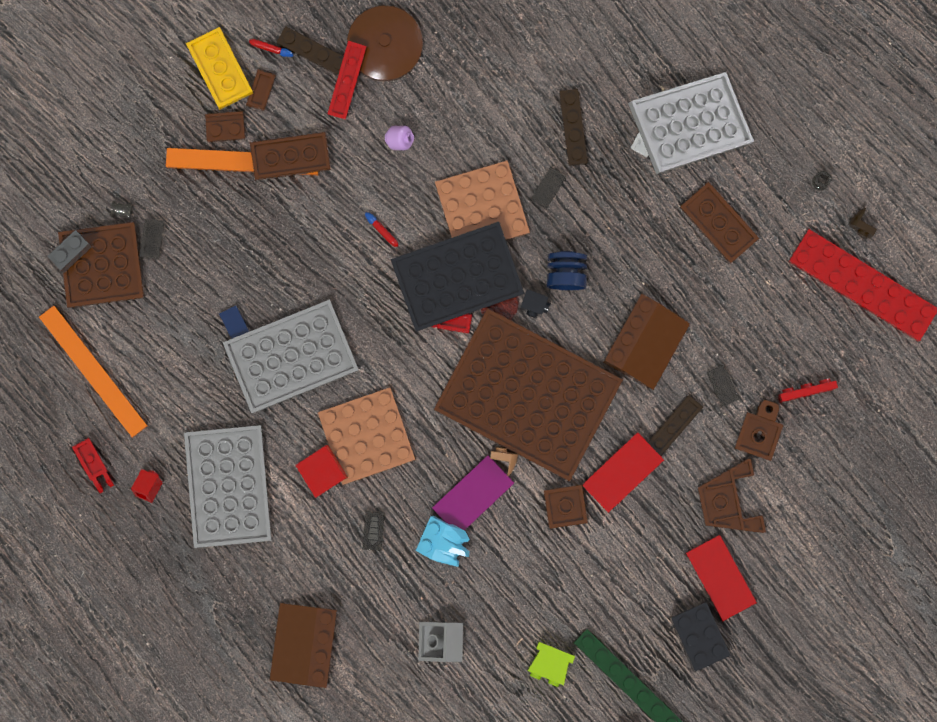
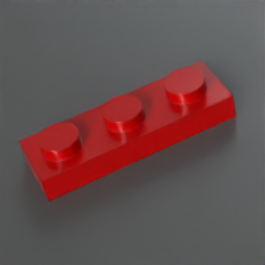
[778,378,838,403]

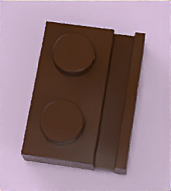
[205,111,245,143]

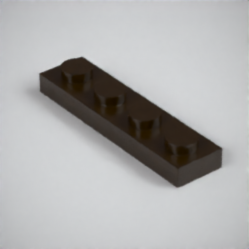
[276,26,343,76]
[559,89,588,166]

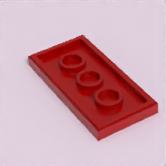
[582,432,664,513]
[686,535,757,621]

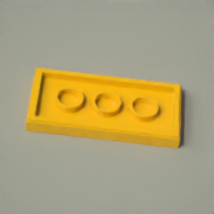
[186,27,253,110]

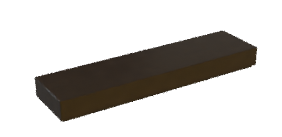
[648,395,703,456]

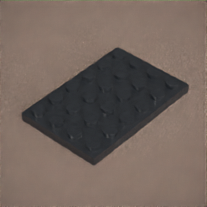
[390,221,524,332]

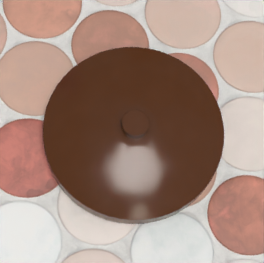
[347,6,423,81]

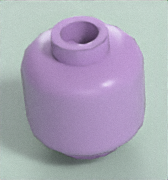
[385,126,414,151]

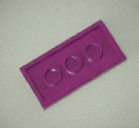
[432,456,514,530]

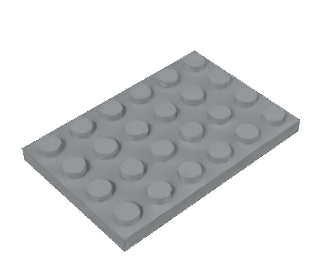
[628,72,754,174]
[223,300,359,414]
[184,425,272,548]

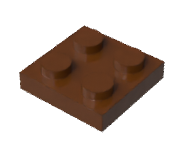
[544,485,588,529]

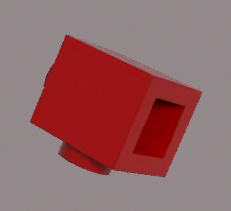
[131,469,163,503]

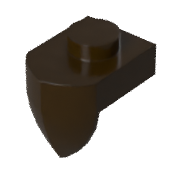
[849,207,877,239]

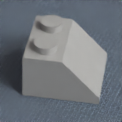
[418,622,463,662]

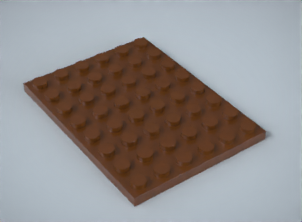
[434,308,623,482]

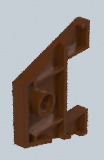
[697,459,766,533]

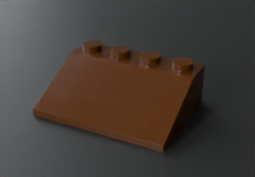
[603,294,690,390]
[270,603,338,688]

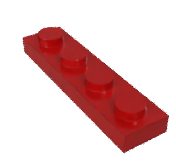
[327,41,366,120]

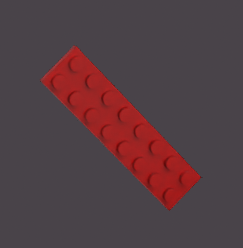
[788,229,937,342]

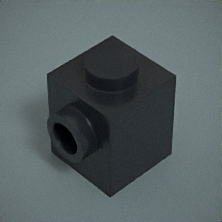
[520,289,550,318]

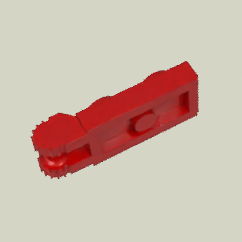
[72,438,114,493]

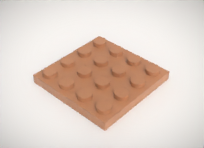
[435,160,530,240]
[318,388,415,485]

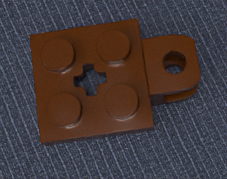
[734,400,783,461]

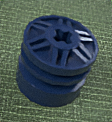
[547,251,587,290]

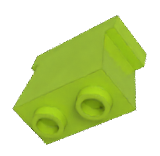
[527,642,575,687]

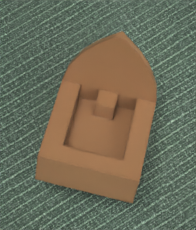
[490,447,518,476]

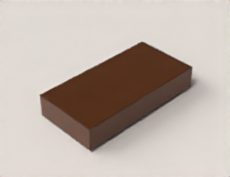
[246,69,276,112]

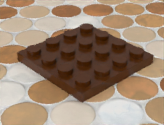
[58,222,144,308]

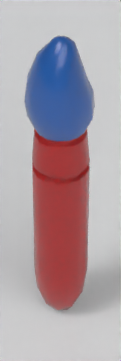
[249,39,293,57]
[365,212,398,247]

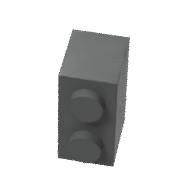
[47,230,91,273]

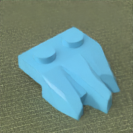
[416,516,470,567]

